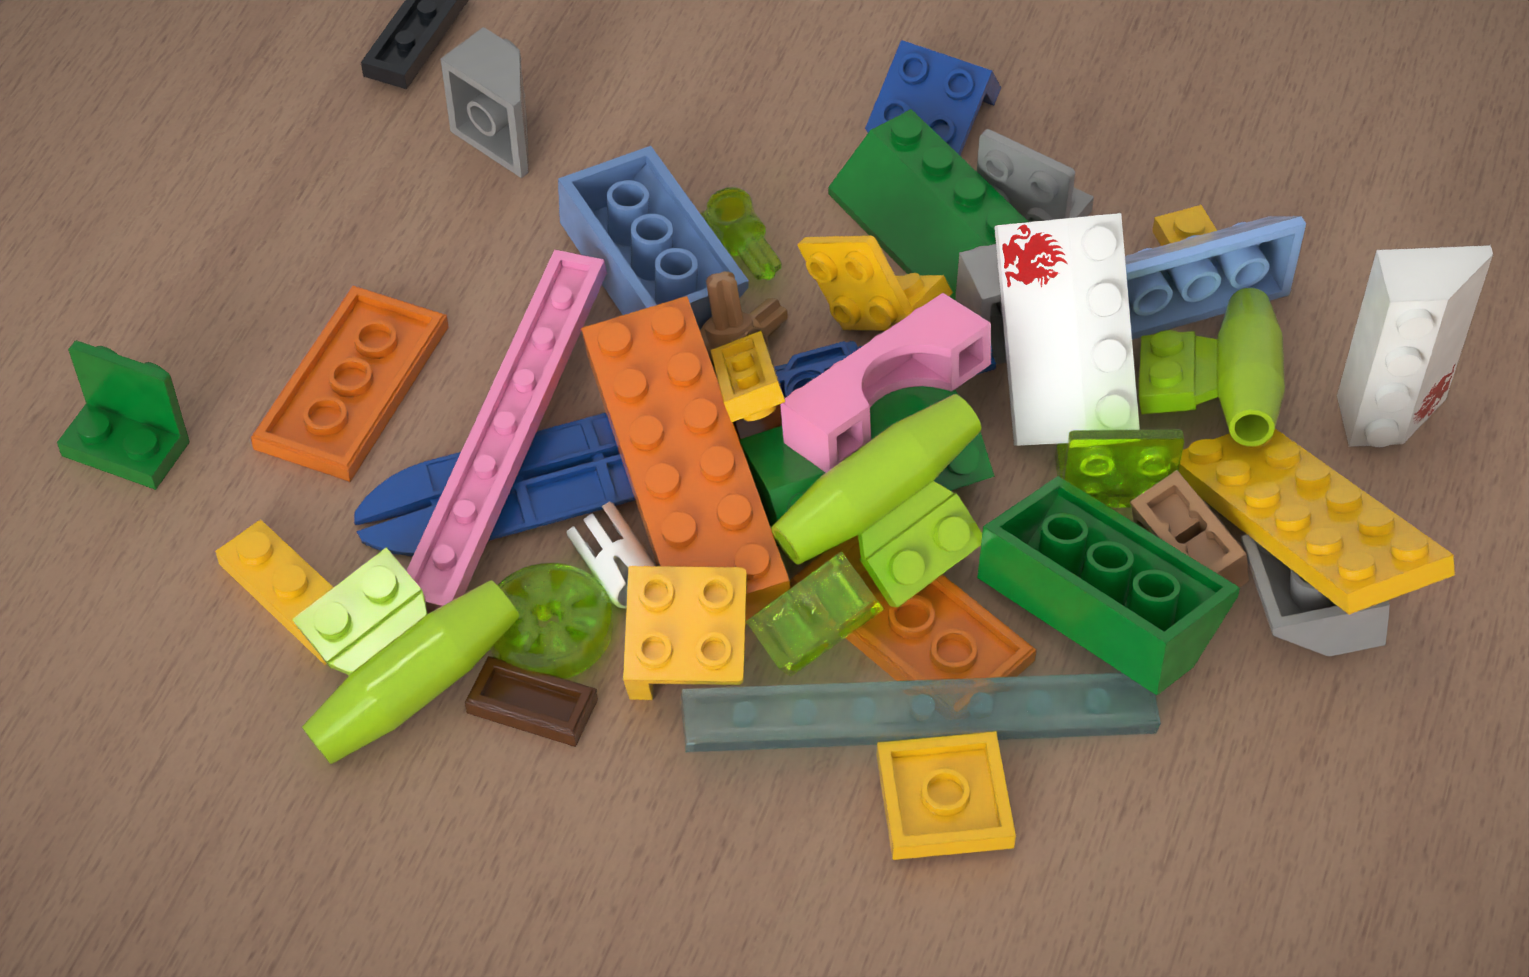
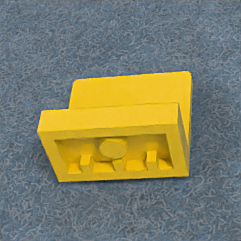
[797,235,953,331]
[623,566,747,700]

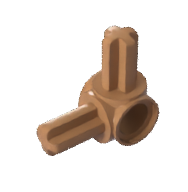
[700,271,788,366]

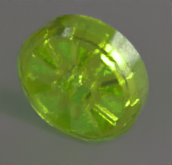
[490,563,613,679]

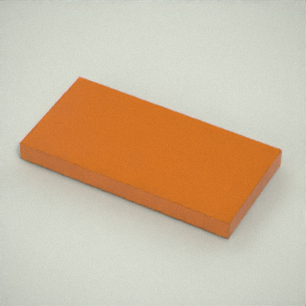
[251,286,449,482]
[790,535,1037,730]

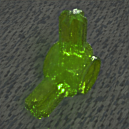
[700,187,782,281]

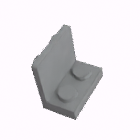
[977,129,1094,222]

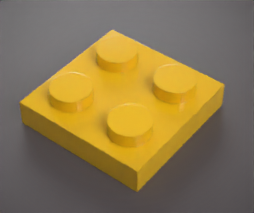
[876,731,1016,860]

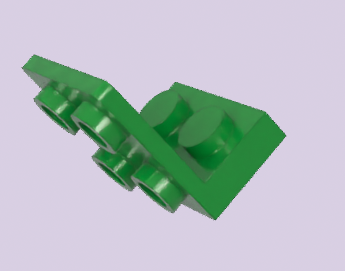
[57,340,190,490]

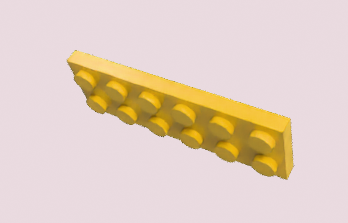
[1168,428,1455,615]

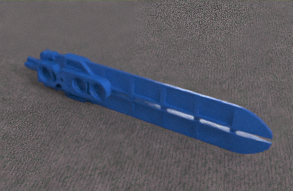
[354,341,996,556]

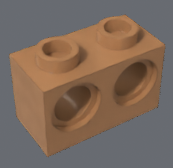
[1130,470,1249,587]

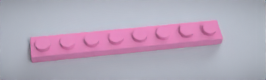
[406,250,607,613]

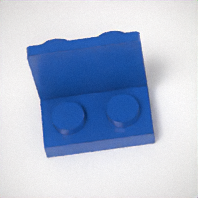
[865,40,1001,155]

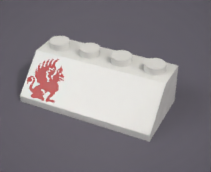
[995,213,1140,446]
[1337,245,1493,447]

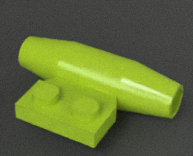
[1138,288,1285,446]
[771,394,982,608]
[292,547,520,764]

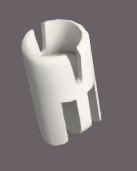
[566,501,656,608]

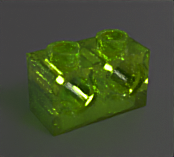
[746,551,885,677]

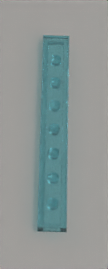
[680,673,1161,752]

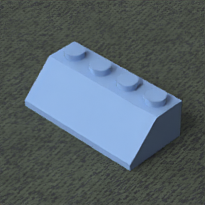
[1125,216,1306,340]

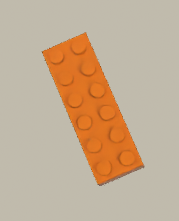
[581,296,793,624]

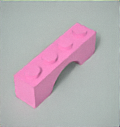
[781,293,991,473]

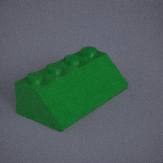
[828,109,1029,300]
[739,386,995,547]
[977,476,1240,695]

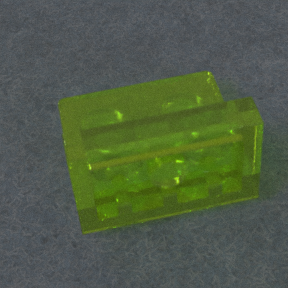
[1055,429,1184,508]

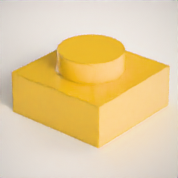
[1152,205,1217,246]

